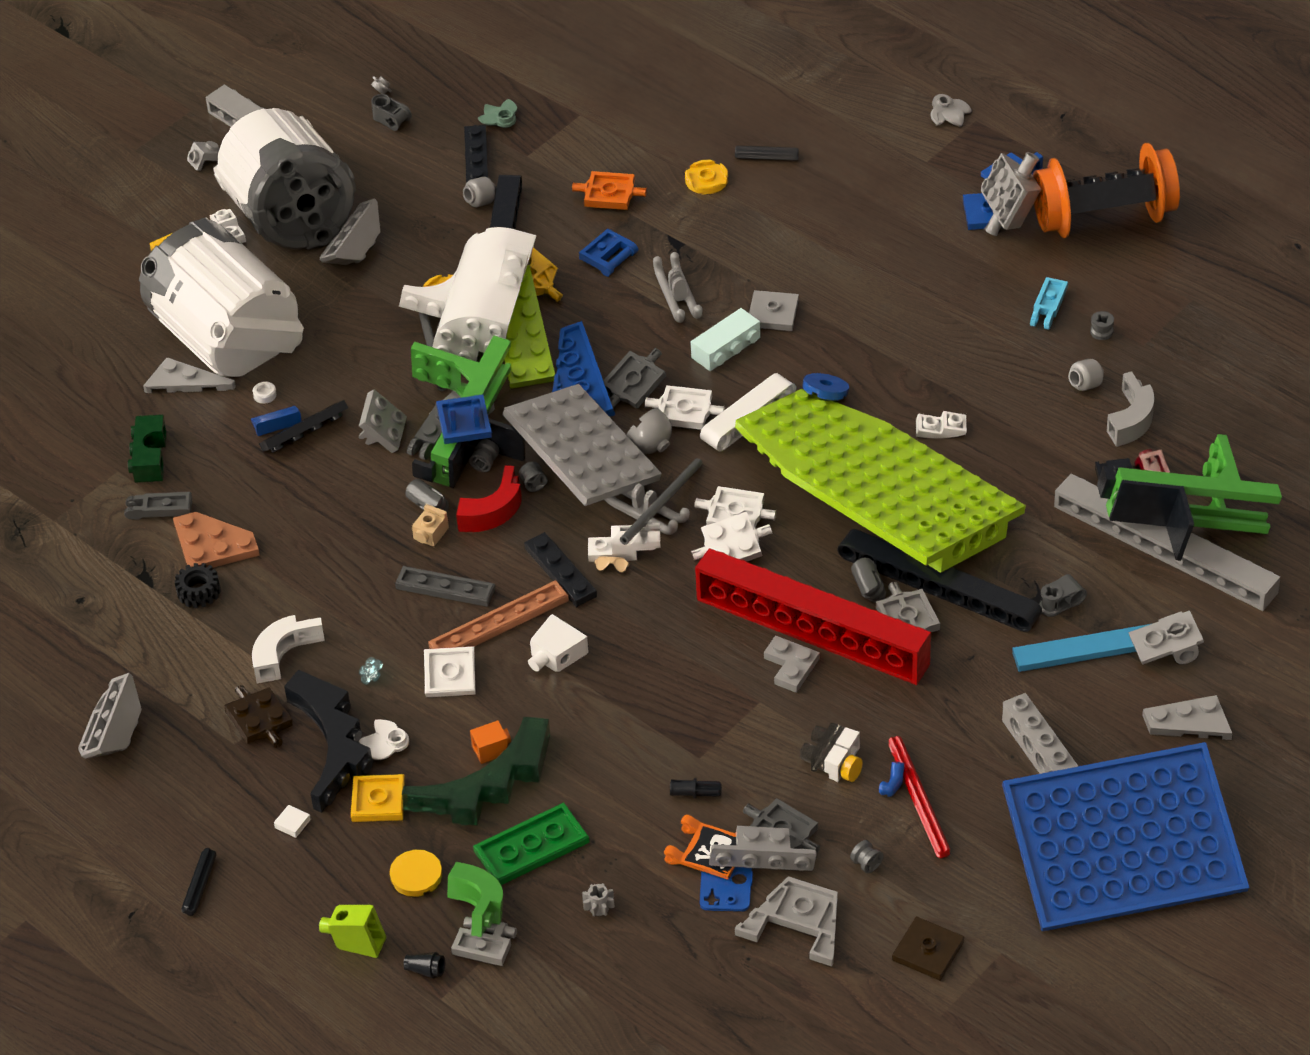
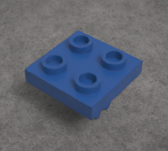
[436,394,492,444]

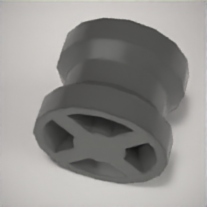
[1090,311,1114,340]
[519,462,548,492]
[850,840,884,873]

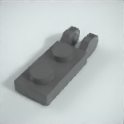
[407,404,442,460]
[124,492,192,520]

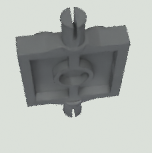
[603,348,666,409]
[743,798,820,853]

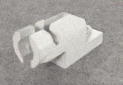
[588,523,661,562]

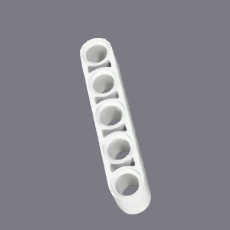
[700,373,796,452]

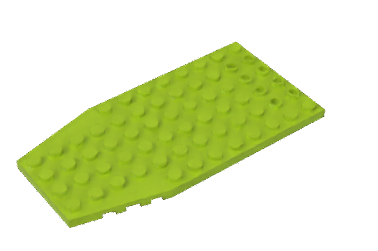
[735,389,1026,573]

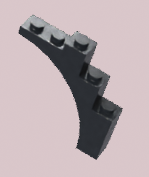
[284,670,373,813]

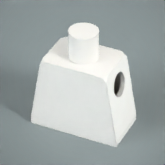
[528,614,588,672]

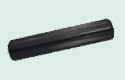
[735,146,799,161]
[181,848,217,916]

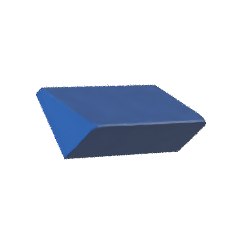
[251,406,302,436]

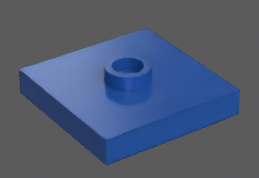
[963,193,993,230]

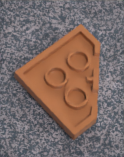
[173,512,260,568]

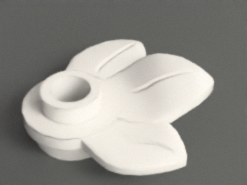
[359,719,409,760]

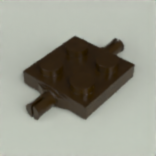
[224,685,293,748]

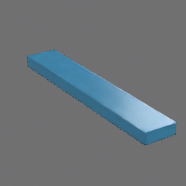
[1012,624,1151,672]

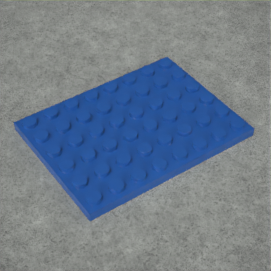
[1002,742,1249,931]

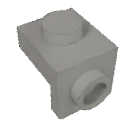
[187,141,220,171]

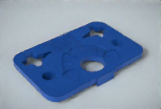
[700,867,753,911]

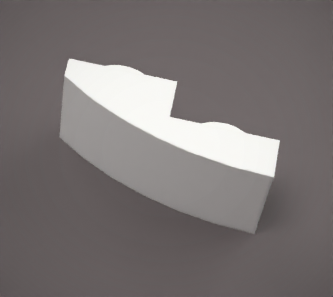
[210,209,246,243]
[916,411,967,438]

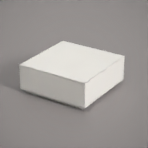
[274,805,311,838]

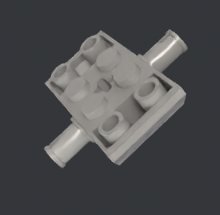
[981,152,1041,236]

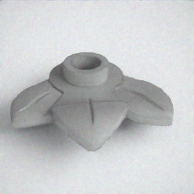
[931,94,972,127]

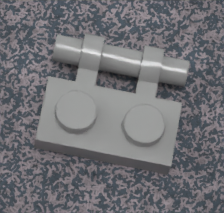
[451,917,517,966]

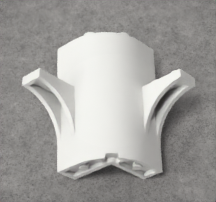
[399,227,536,361]

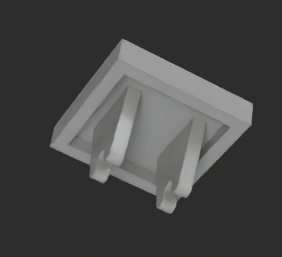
[359,389,407,453]

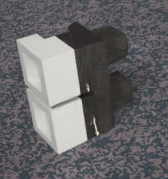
[800,722,860,782]

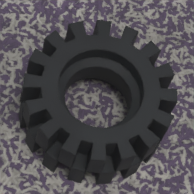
[174,563,221,608]

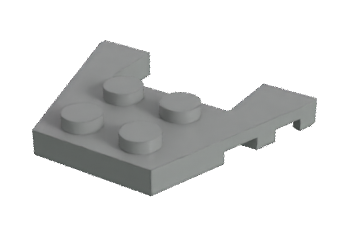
[735,876,838,966]

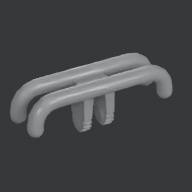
[653,252,703,323]
[604,484,690,535]

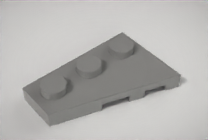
[1142,695,1232,740]

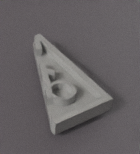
[143,358,236,393]

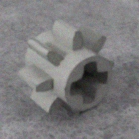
[582,883,615,917]

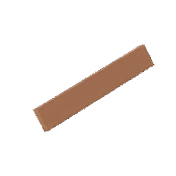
[428,580,569,649]

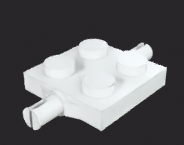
[645,385,725,430]
[695,486,776,528]
[691,512,772,561]

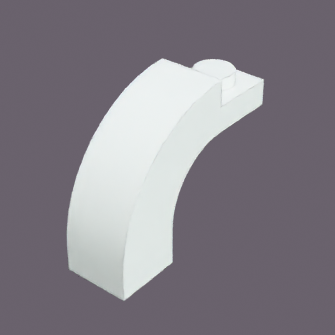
[252,615,325,684]

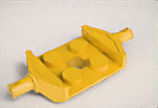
[528,247,563,302]

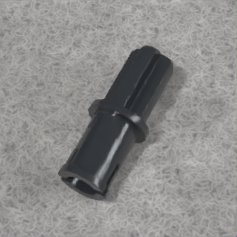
[670,778,722,799]

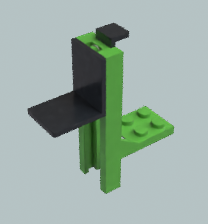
[411,335,525,488]
[1097,434,1282,561]

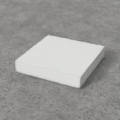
[424,646,476,697]

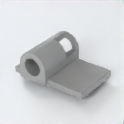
[1128,610,1204,665]

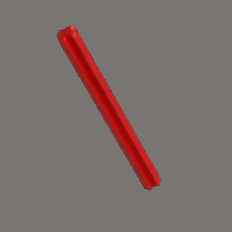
[889,736,950,859]

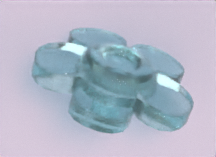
[359,657,383,685]

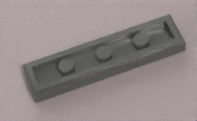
[395,566,495,607]

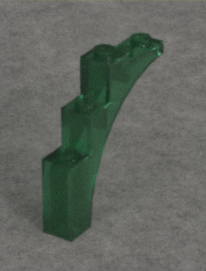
[402,717,550,826]

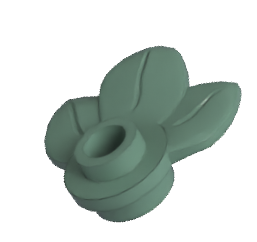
[478,99,517,128]

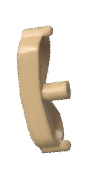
[595,556,629,573]

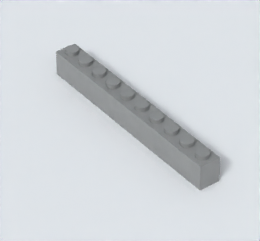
[1054,474,1280,611]

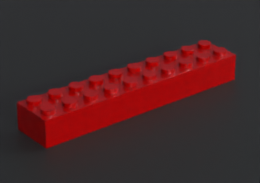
[695,548,931,685]

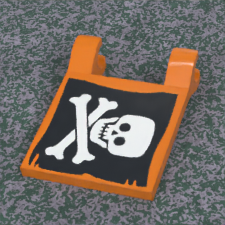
[664,815,736,880]

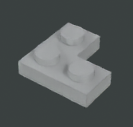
[764,635,820,693]

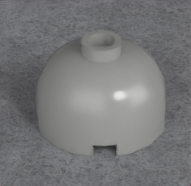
[627,408,672,454]

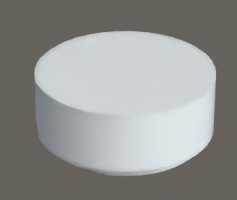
[253,382,277,404]

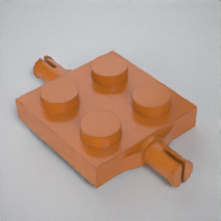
[572,171,647,210]

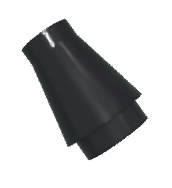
[404,952,446,979]

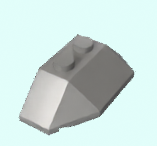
[320,199,380,265]
[78,673,142,759]

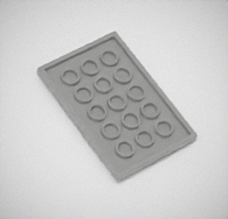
[502,384,662,506]

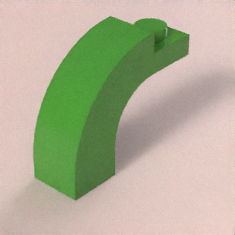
[447,862,503,937]

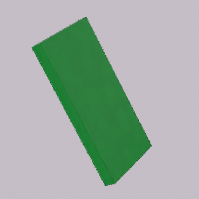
[473,802,590,885]

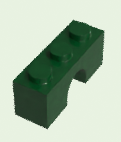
[128,415,167,483]

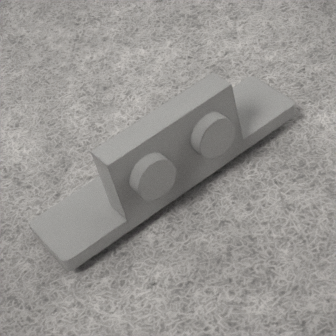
[709,826,816,871]

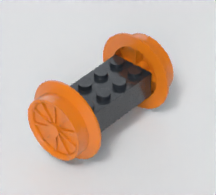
[1033,143,1180,238]

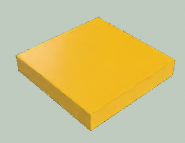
[351,774,405,822]

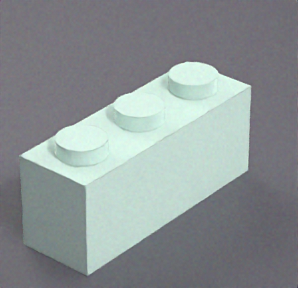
[691,308,760,371]

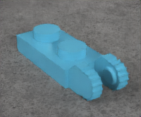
[1030,277,1068,330]

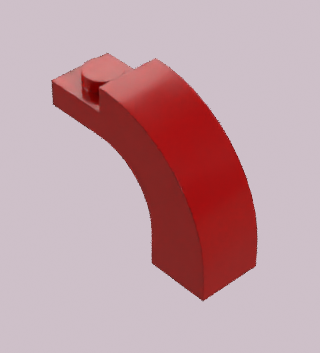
[456,465,522,532]

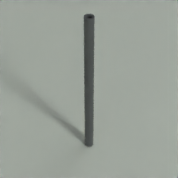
[620,458,703,545]

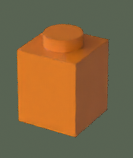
[470,721,511,764]

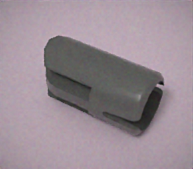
[405,479,449,512]
[851,558,886,603]

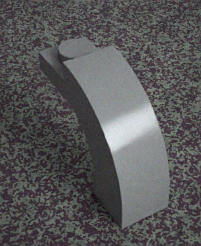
[1107,371,1154,447]

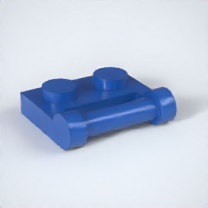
[579,228,639,277]

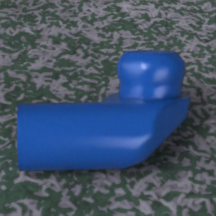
[879,762,905,797]

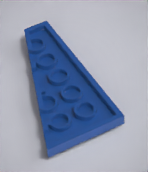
[552,321,615,417]

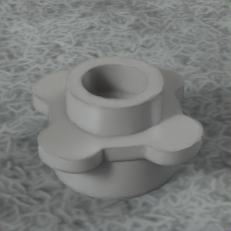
[371,76,392,94]

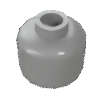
[463,177,497,207]
[1068,359,1104,391]

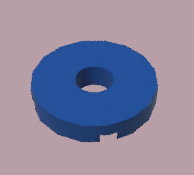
[802,373,849,400]

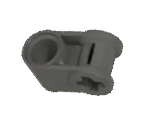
[371,94,412,131]
[1039,574,1087,617]

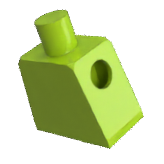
[319,905,386,958]

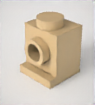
[412,504,449,547]

